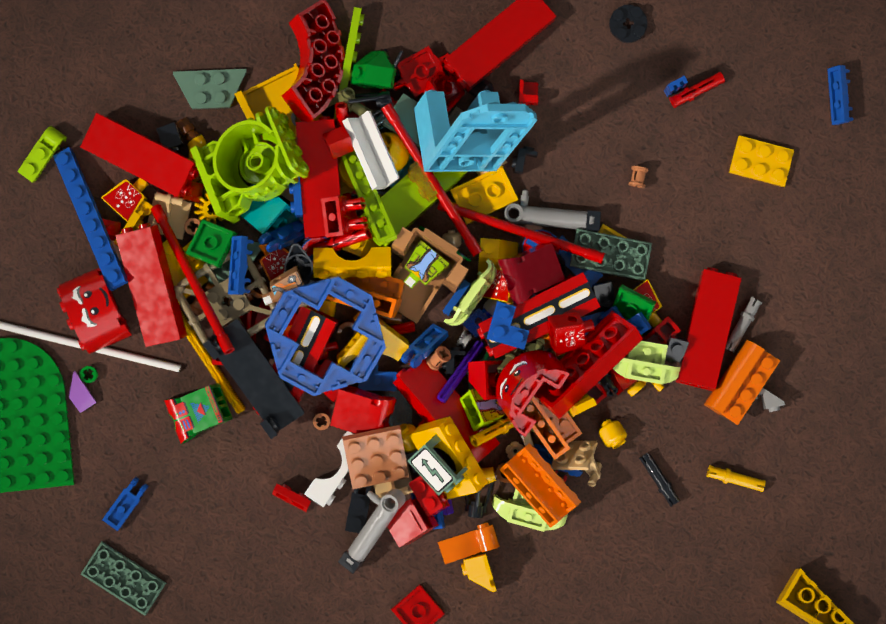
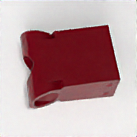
[497,243,565,305]

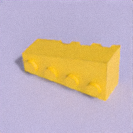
[776,568,854,624]

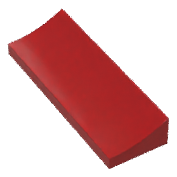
[534,311,643,419]

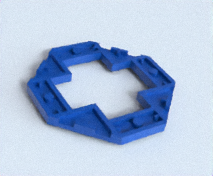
[265,276,386,396]

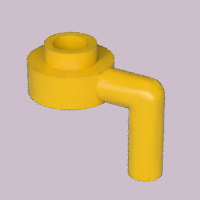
[626,380,665,397]

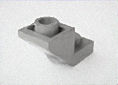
[756,388,785,412]

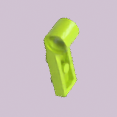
[17,126,67,183]

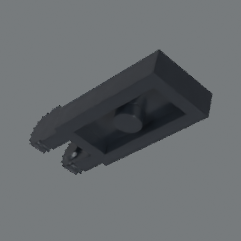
[345,486,372,533]

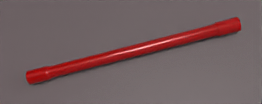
[381,103,483,257]
[437,201,605,264]
[151,204,235,355]

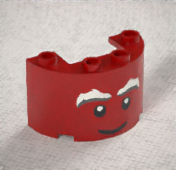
[57,267,132,354]
[496,350,570,437]

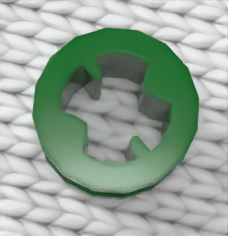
[80,366,98,383]

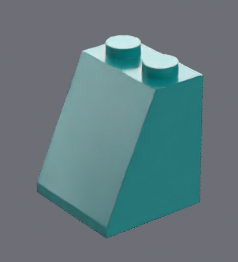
[240,184,300,242]

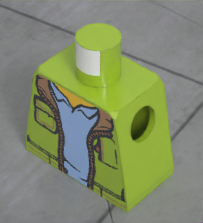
[403,240,449,289]
[460,389,505,431]

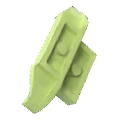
[444,259,496,326]
[612,341,681,384]
[492,488,568,532]

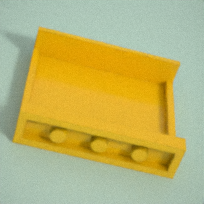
[235,63,323,143]

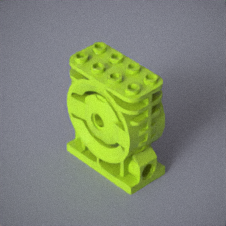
[190,106,309,224]

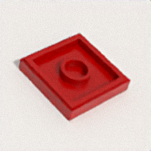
[391,584,445,624]

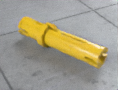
[470,418,514,447]
[706,465,766,492]

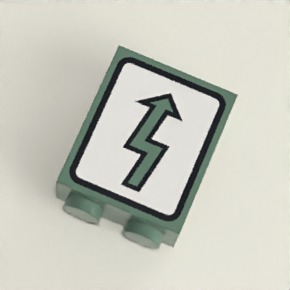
[408,434,468,496]

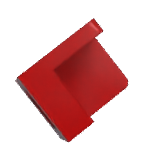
[518,79,538,105]
[322,126,354,159]

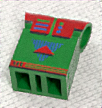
[164,383,233,445]

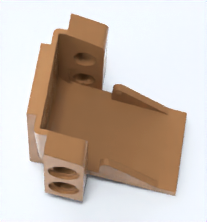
[391,227,469,324]

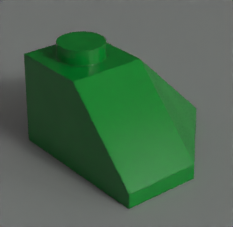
[351,51,396,89]

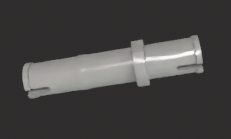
[725,297,762,353]

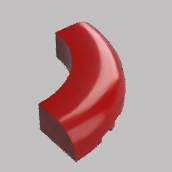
[282,0,345,122]

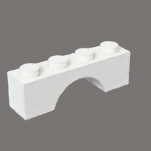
[304,431,353,507]

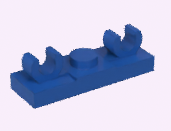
[827,65,854,125]
[228,236,254,295]

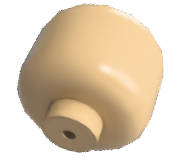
[442,230,461,248]

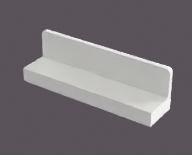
[342,111,399,190]

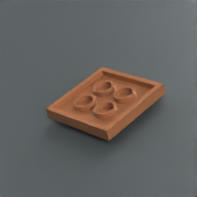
[342,425,409,489]

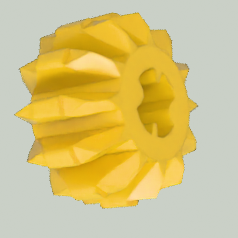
[194,193,223,224]

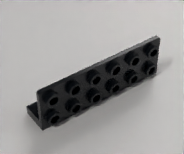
[203,319,305,439]

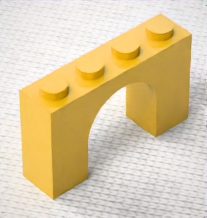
[409,417,489,499]

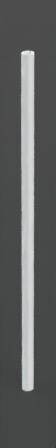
[0,321,181,372]

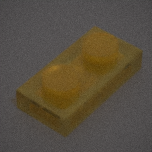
[407,161,438,202]

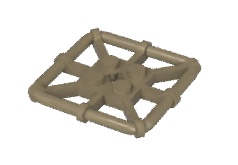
[174,251,277,344]

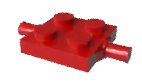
[393,46,449,98]

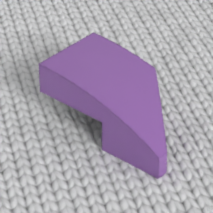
[69,370,96,413]

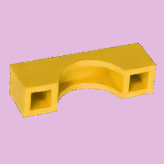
[313,247,391,279]

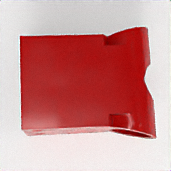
[330,385,397,434]

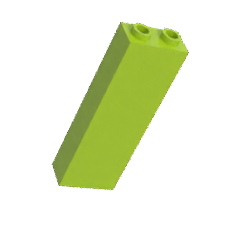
[360,166,468,247]

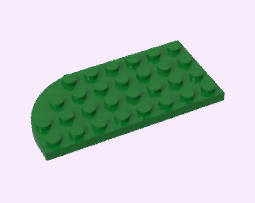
[0,338,75,493]

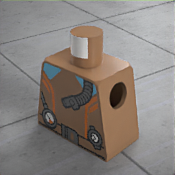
[262,266,307,307]

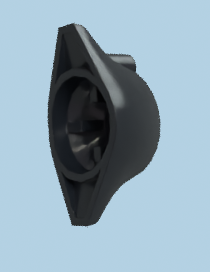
[284,243,313,285]

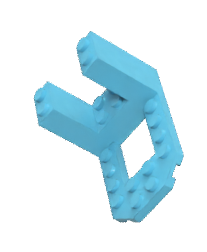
[414,90,537,172]

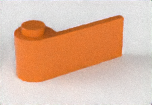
[438,522,500,564]

